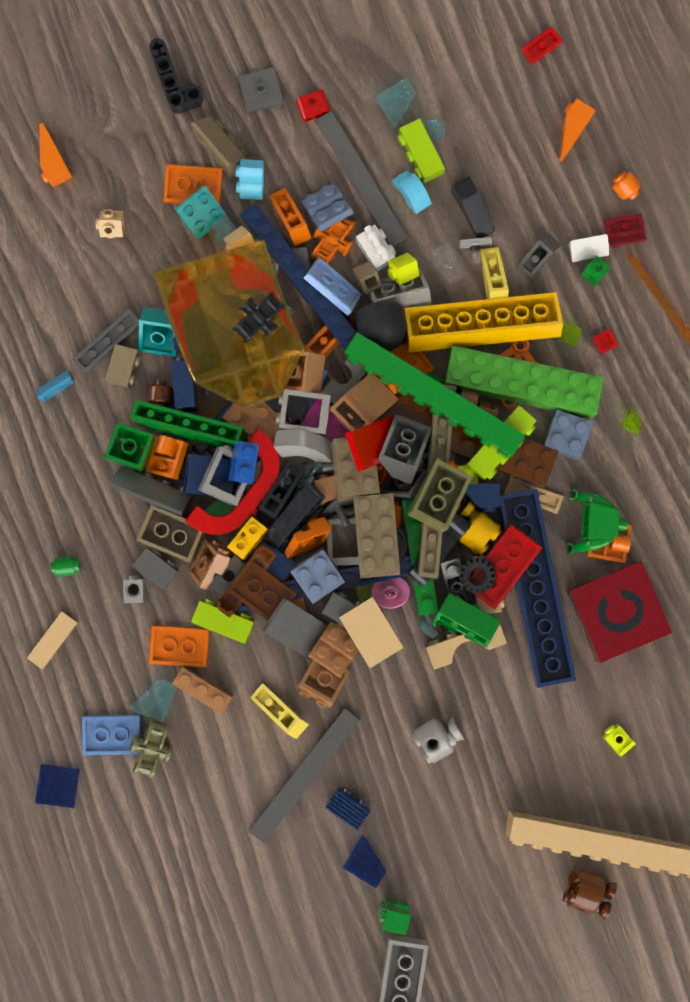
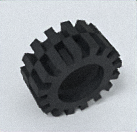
[460,558,496,593]

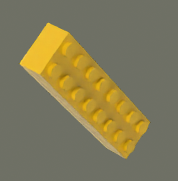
[404,292,563,353]

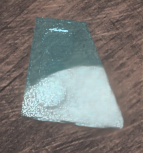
[129,679,177,722]

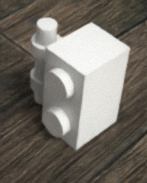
[356,225,396,272]

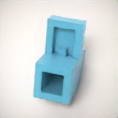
[392,170,432,214]

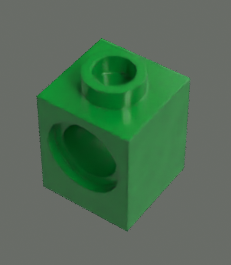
[581,255,611,287]

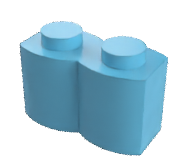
[236,159,264,200]

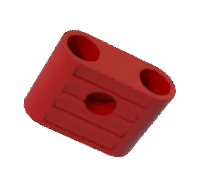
[296,90,331,122]

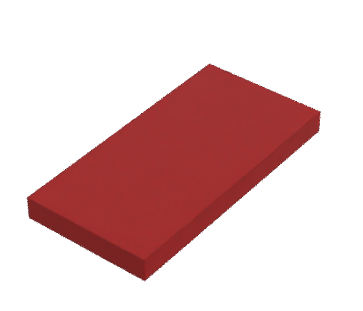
[345,415,394,472]
[471,524,542,610]

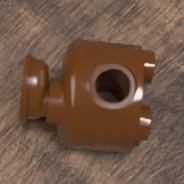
[563,869,617,920]

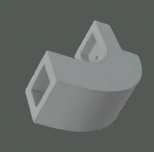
[274,429,333,474]

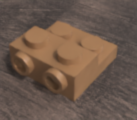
[188,539,230,590]
[308,622,359,678]
[297,660,350,708]

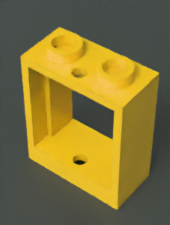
[227,517,268,561]

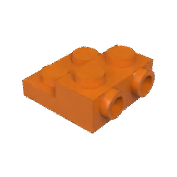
[284,517,331,559]

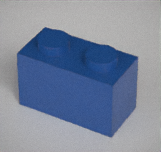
[228,441,259,484]

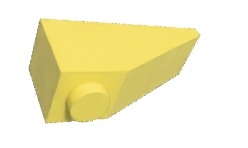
[480,247,509,299]
[250,683,309,739]

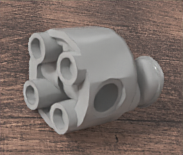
[413,717,465,764]

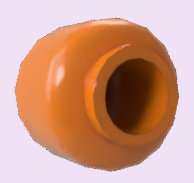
[612,171,641,200]

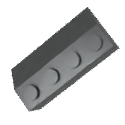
[109,466,194,518]

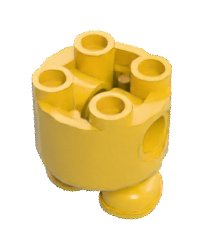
[459,502,502,555]

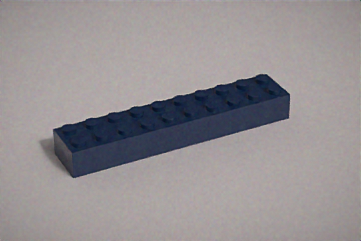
[499,489,576,688]

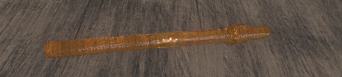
[627,254,690,345]

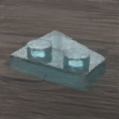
[374,77,416,129]

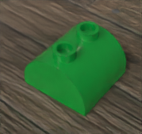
[104,422,154,471]

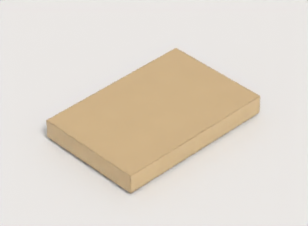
[339,597,403,668]

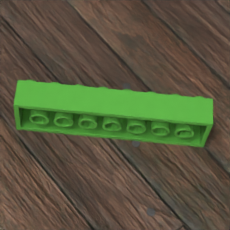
[444,346,604,419]

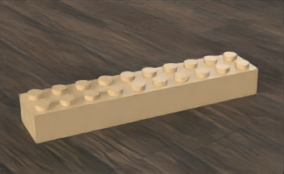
[505,811,690,878]

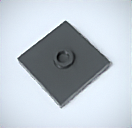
[238,67,284,114]

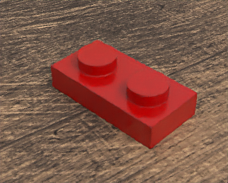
[521,26,563,65]

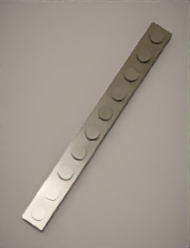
[417,384,456,579]

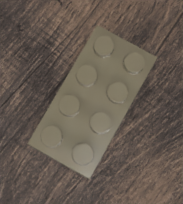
[354,493,400,578]

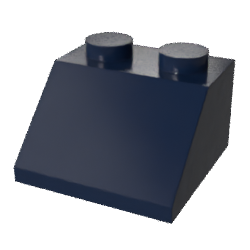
[463,483,500,513]

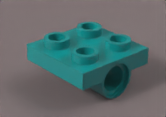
[174,185,227,240]

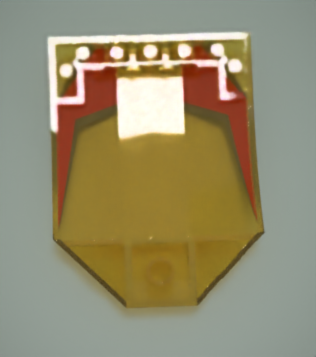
[153,240,305,408]

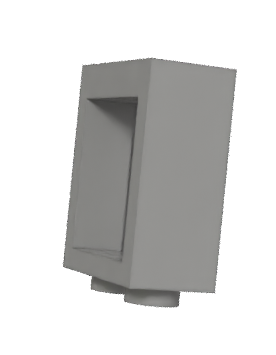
[276,389,331,435]
[198,445,247,506]
[327,515,359,566]

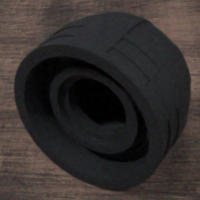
[355,302,407,351]

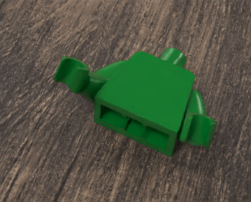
[565,489,628,554]

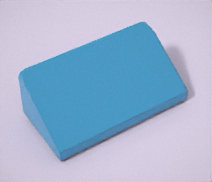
[36,371,75,402]

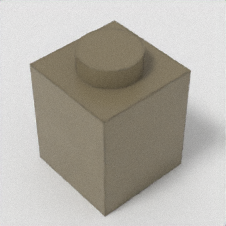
[353,261,382,294]

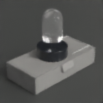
[459,237,492,264]

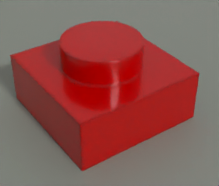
[592,329,618,355]

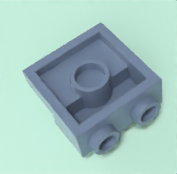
[301,183,354,232]

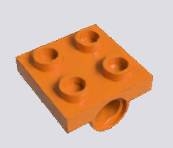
[145,435,189,480]
[586,525,632,564]

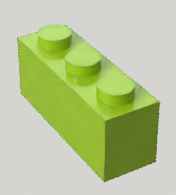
[397,118,445,184]
[191,599,255,644]

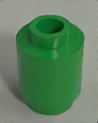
[51,556,80,577]

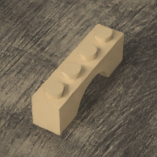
[425,625,507,670]

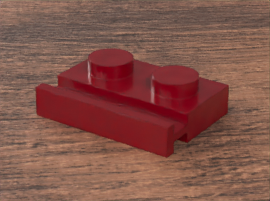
[603,213,647,248]

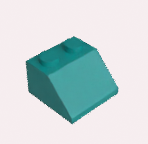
[139,307,177,357]

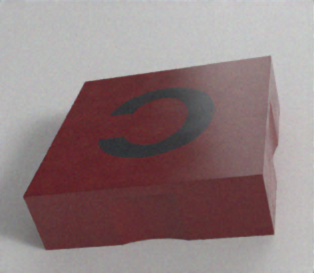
[567,561,672,663]

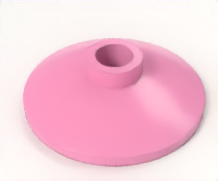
[371,578,410,609]

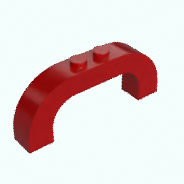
[185,429,279,535]

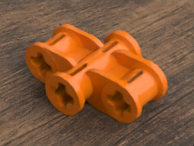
[311,218,357,265]

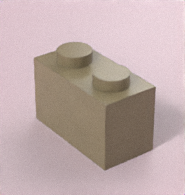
[105,344,142,389]

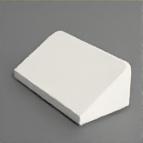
[568,234,609,262]

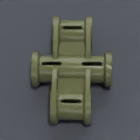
[129,718,172,779]

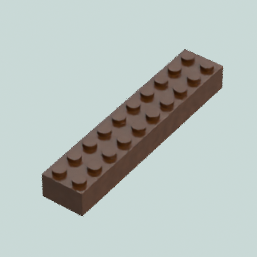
[377,383,559,489]

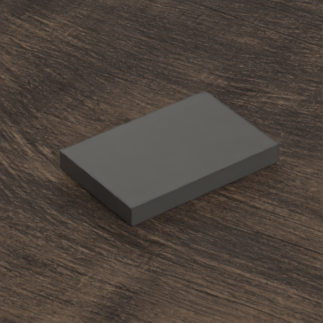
[262,598,328,658]

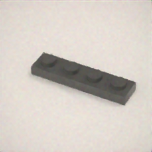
[72,309,139,374]

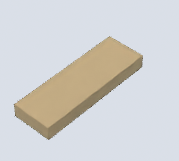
[503,476,564,514]
[27,611,78,670]

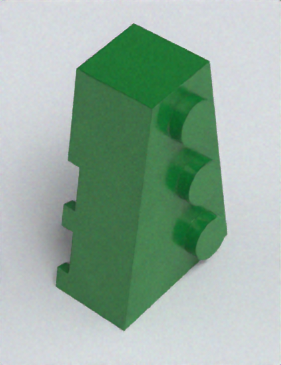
[432,593,501,647]

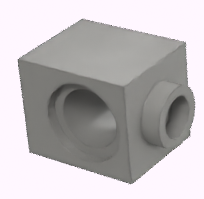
[123,576,146,603]

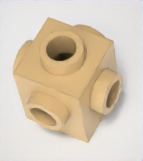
[96,209,125,239]

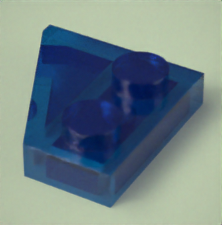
[343,834,386,888]

